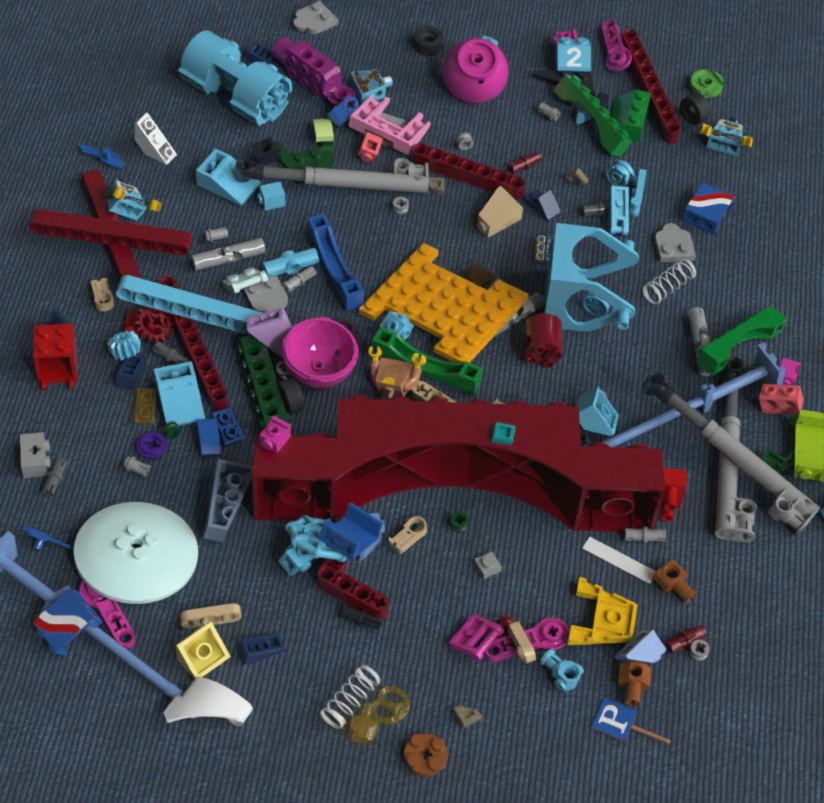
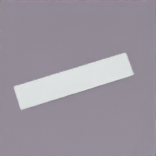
[583,537,656,584]

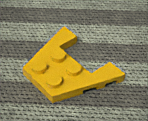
[568,577,638,645]

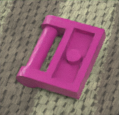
[449,614,504,662]

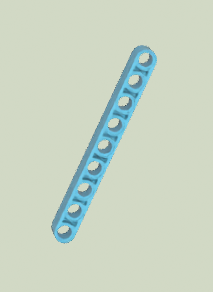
[116,275,262,335]

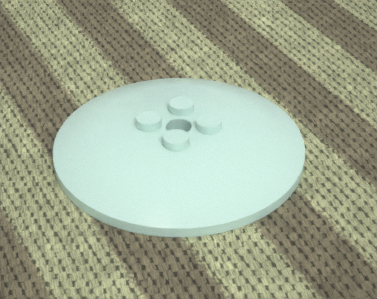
[74,502,198,604]

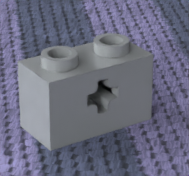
[20,432,51,478]

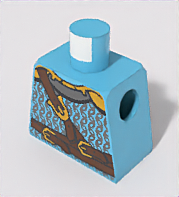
[350,70,393,105]

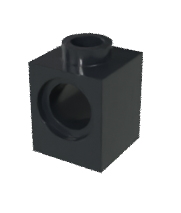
[252,136,282,166]

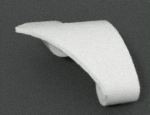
[163,677,252,726]

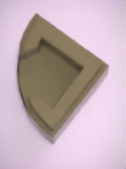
[564,168,589,185]
[428,177,444,195]
[452,706,482,728]

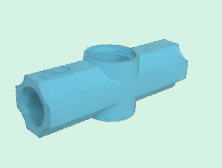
[262,248,319,278]

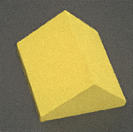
[175,621,231,679]

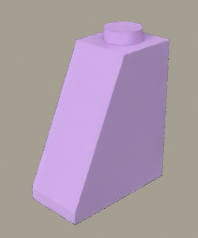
[247,307,292,357]

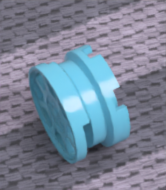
[606,160,634,187]
[583,291,611,316]

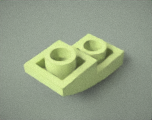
[313,119,334,142]

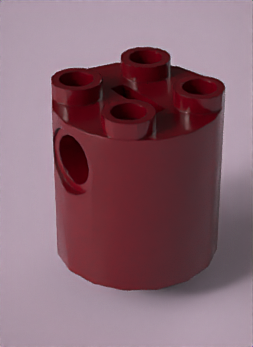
[525,313,563,368]

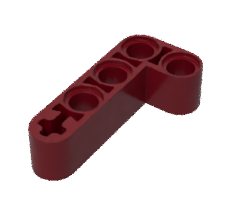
[318,558,389,620]

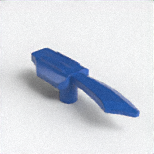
[79,144,125,169]
[23,526,74,550]

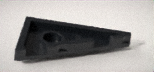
[533,70,595,96]

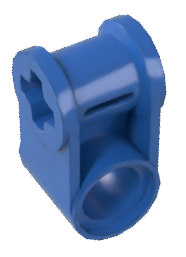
[327,97,359,128]

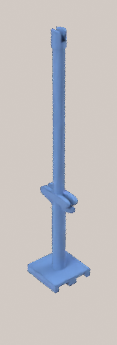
[601,342,786,447]
[0,531,184,700]

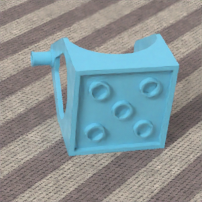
[544,223,639,332]

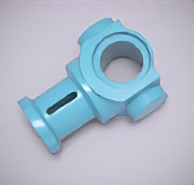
[540,649,584,692]

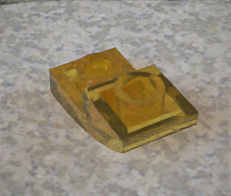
[135,388,157,424]

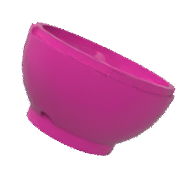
[442,38,508,103]
[282,317,359,390]

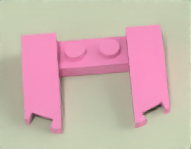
[349,95,431,155]

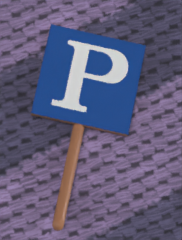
[591,698,670,743]

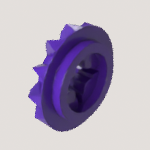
[137,432,168,460]

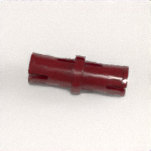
[508,151,542,175]
[665,625,707,654]

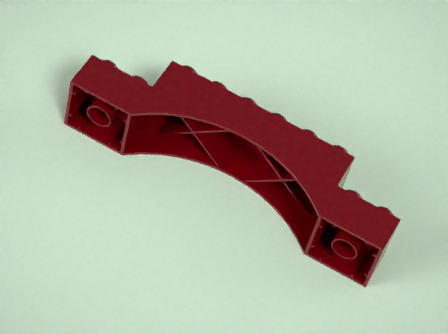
[253,395,665,532]

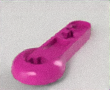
[602,20,632,72]
[79,581,135,649]
[484,618,570,662]

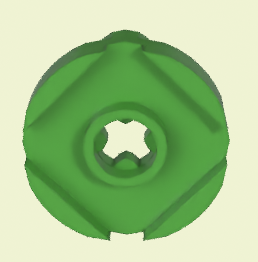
[689,69,724,99]

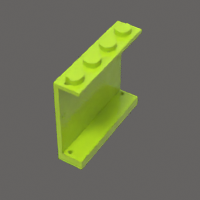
[794,409,824,482]

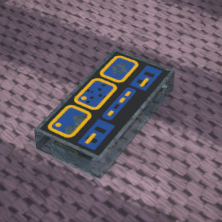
[534,234,554,266]

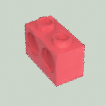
[759,384,803,415]

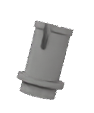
[538,103,560,121]
[204,227,228,243]
[124,456,151,477]

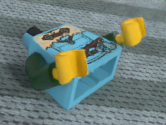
[699,117,753,156]
[104,179,162,220]

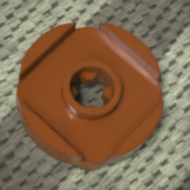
[404,734,448,777]

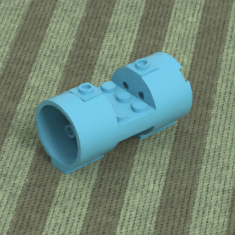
[178,30,292,127]

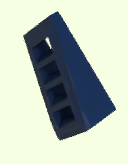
[247,41,282,69]
[116,355,146,390]
[237,633,286,665]

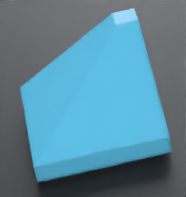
[576,109,594,124]

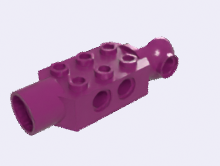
[272,37,355,108]

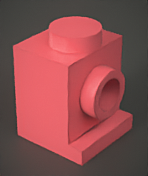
[358,132,383,162]

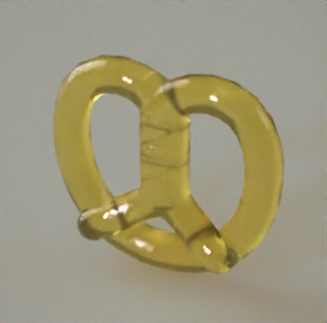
[369,686,410,725]

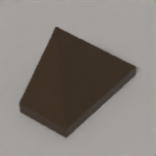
[463,264,496,288]

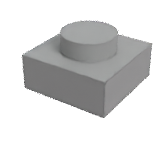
[474,552,502,579]

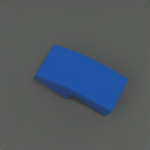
[212,408,244,446]
[196,418,221,456]

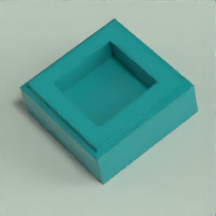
[492,422,516,446]

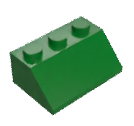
[611,90,651,142]

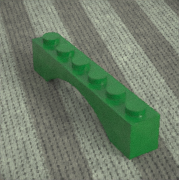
[554,74,633,157]
[696,306,787,376]
[372,327,483,395]

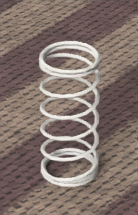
[643,258,696,304]
[320,665,380,729]

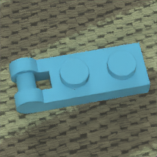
[629,169,647,216]
[609,186,629,236]

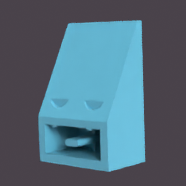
[196,149,261,206]
[154,361,205,426]

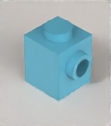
[257,182,285,210]

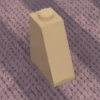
[477,186,523,237]

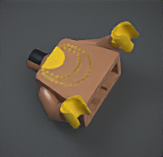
[368,346,426,400]

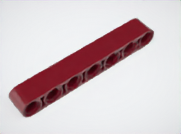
[411,143,525,200]

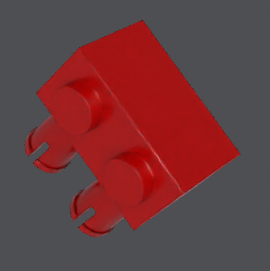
[661,468,687,522]

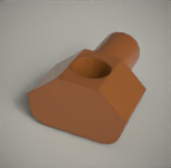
[652,559,696,603]
[618,661,651,707]

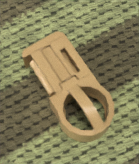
[91,278,114,311]
[389,516,427,554]
[508,621,536,664]

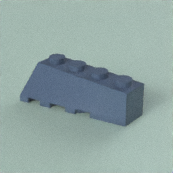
[203,459,253,542]

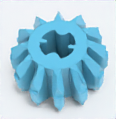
[108,330,141,360]

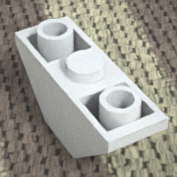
[135,113,177,165]

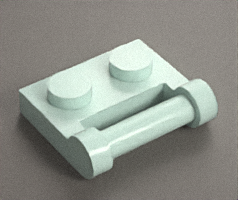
[222,268,268,294]

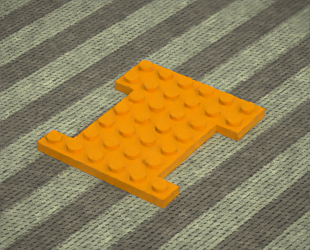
[359,243,528,363]

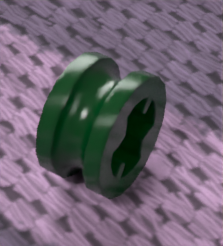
[162,421,182,441]
[450,512,469,532]

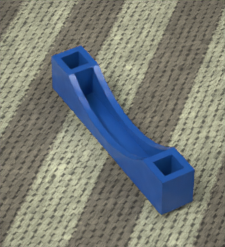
[308,213,364,311]

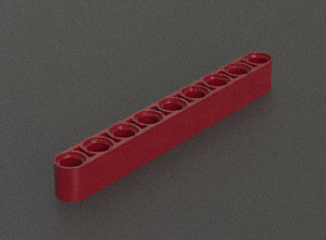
[622,29,681,144]
[81,169,142,279]
[29,209,192,256]
[159,276,228,412]

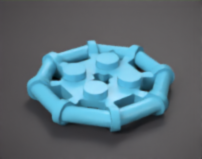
[286,515,347,562]

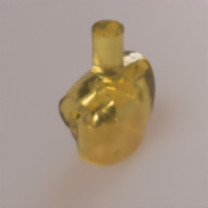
[350,703,379,744]

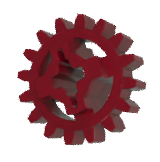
[133,306,174,345]

